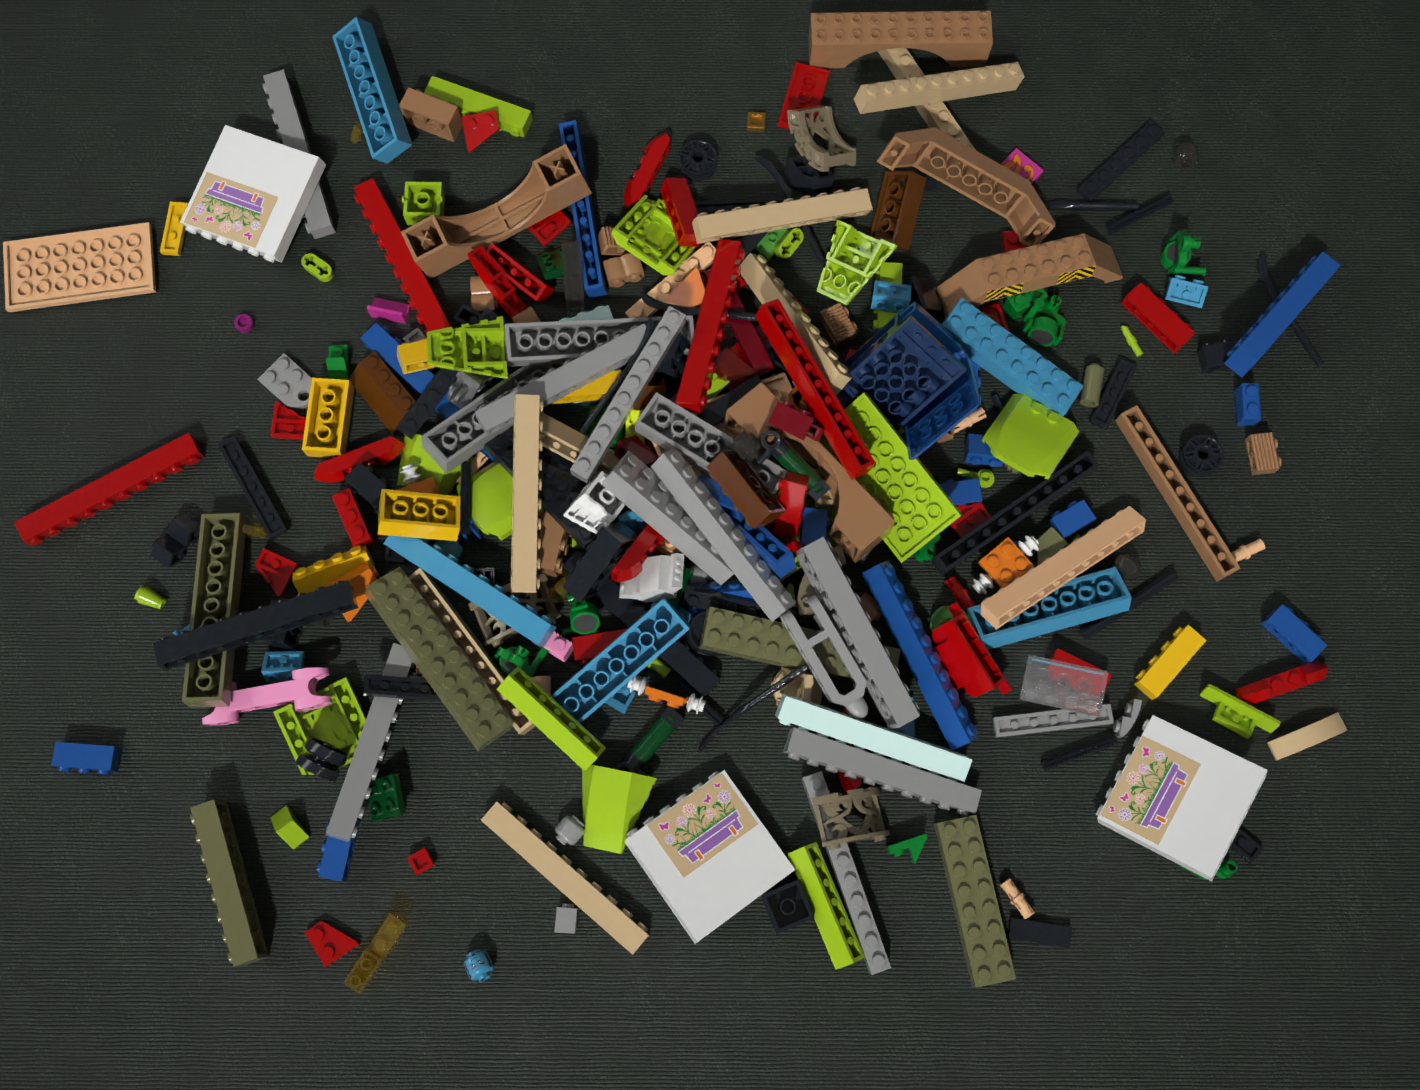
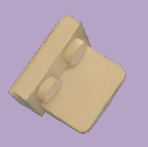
[771,667,822,706]

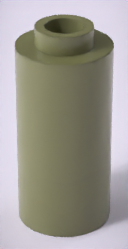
[1080,363,1105,407]

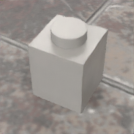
[554,903,579,934]

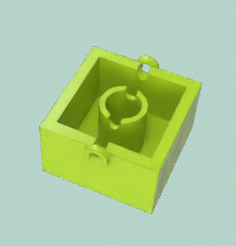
[402,182,445,225]

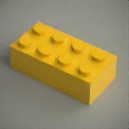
[302,378,354,458]
[378,489,461,541]

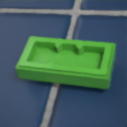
[754,229,788,261]

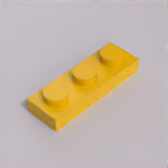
[160,201,188,256]

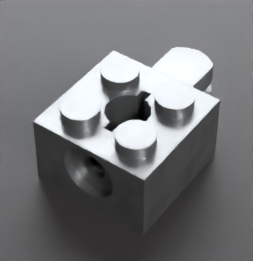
[447,371,494,409]

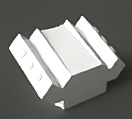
[563,471,625,534]
[619,553,684,603]

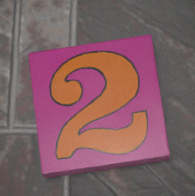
[1001,148,1044,184]

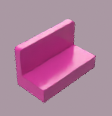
[367,297,411,324]

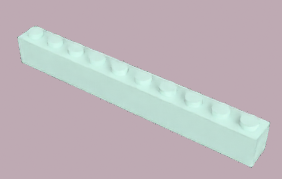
[775,692,972,782]

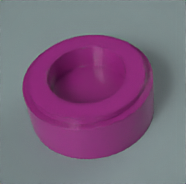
[234,313,255,333]

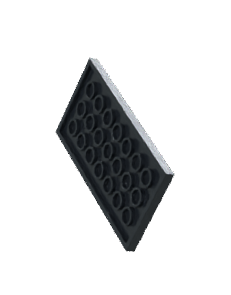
[484,409,631,549]

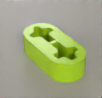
[774,228,804,259]
[301,253,334,282]

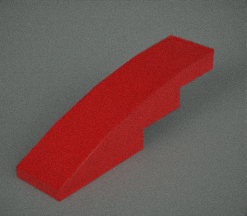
[467,245,527,318]

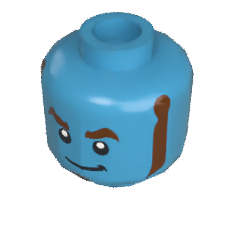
[464,949,494,982]

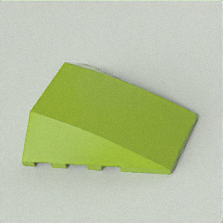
[817,219,897,306]
[427,316,508,379]
[397,434,474,495]
[582,765,657,854]

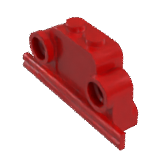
[932,602,1012,697]

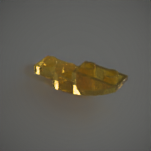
[343,912,409,995]

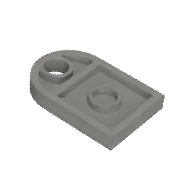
[257,353,312,410]

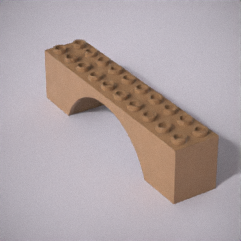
[808,11,993,68]
[401,144,592,279]
[724,382,896,563]

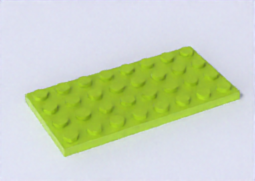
[819,392,963,563]

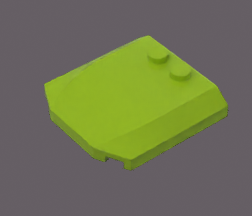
[611,195,696,276]
[982,394,1079,479]
[457,461,545,540]
[273,677,366,775]

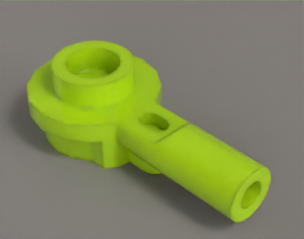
[956,468,995,488]

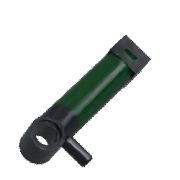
[756,426,831,502]
[614,706,684,776]

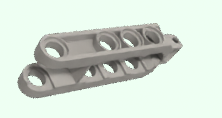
[780,595,868,719]

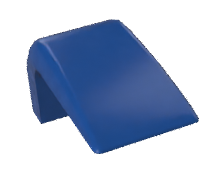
[900,301,980,460]

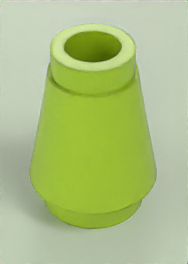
[134,586,166,610]

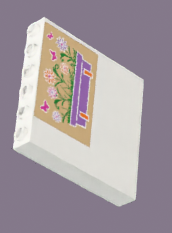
[180,125,326,263]
[625,770,795,944]

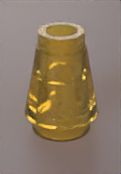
[548,577,568,603]

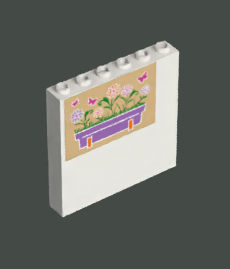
[1096,715,1268,882]

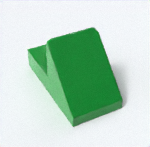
[326,345,349,380]
[886,834,927,864]

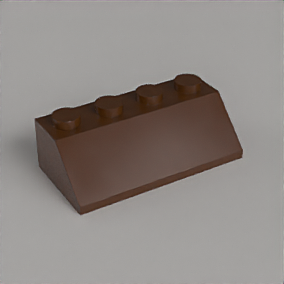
[870,171,926,250]
[349,351,415,436]
[706,451,786,529]

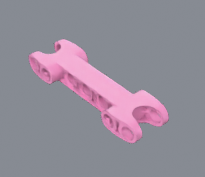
[202,667,332,725]

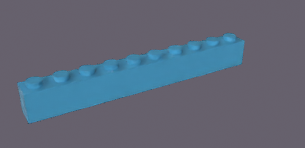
[383,535,557,647]

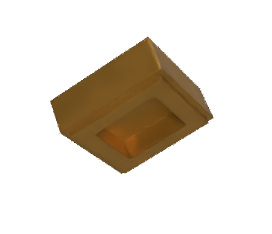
[747,112,766,132]

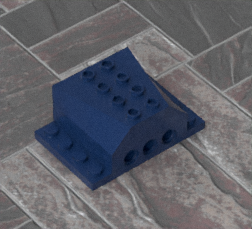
[836,313,967,431]

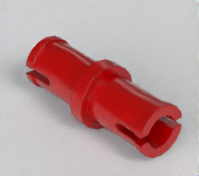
[944,575,977,612]

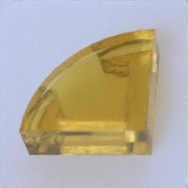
[350,122,363,143]
[242,524,267,538]

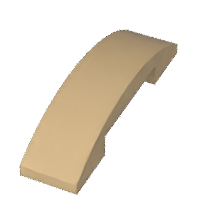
[1267,712,1347,761]

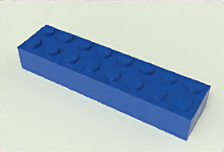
[1224,252,1341,378]

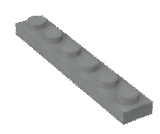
[992,704,1114,738]

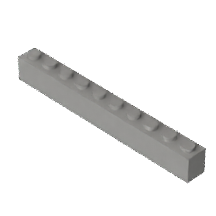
[262,69,336,239]
[570,306,686,484]
[475,324,646,437]
[651,448,796,622]
[325,643,415,842]
[783,727,982,817]
[801,771,891,975]

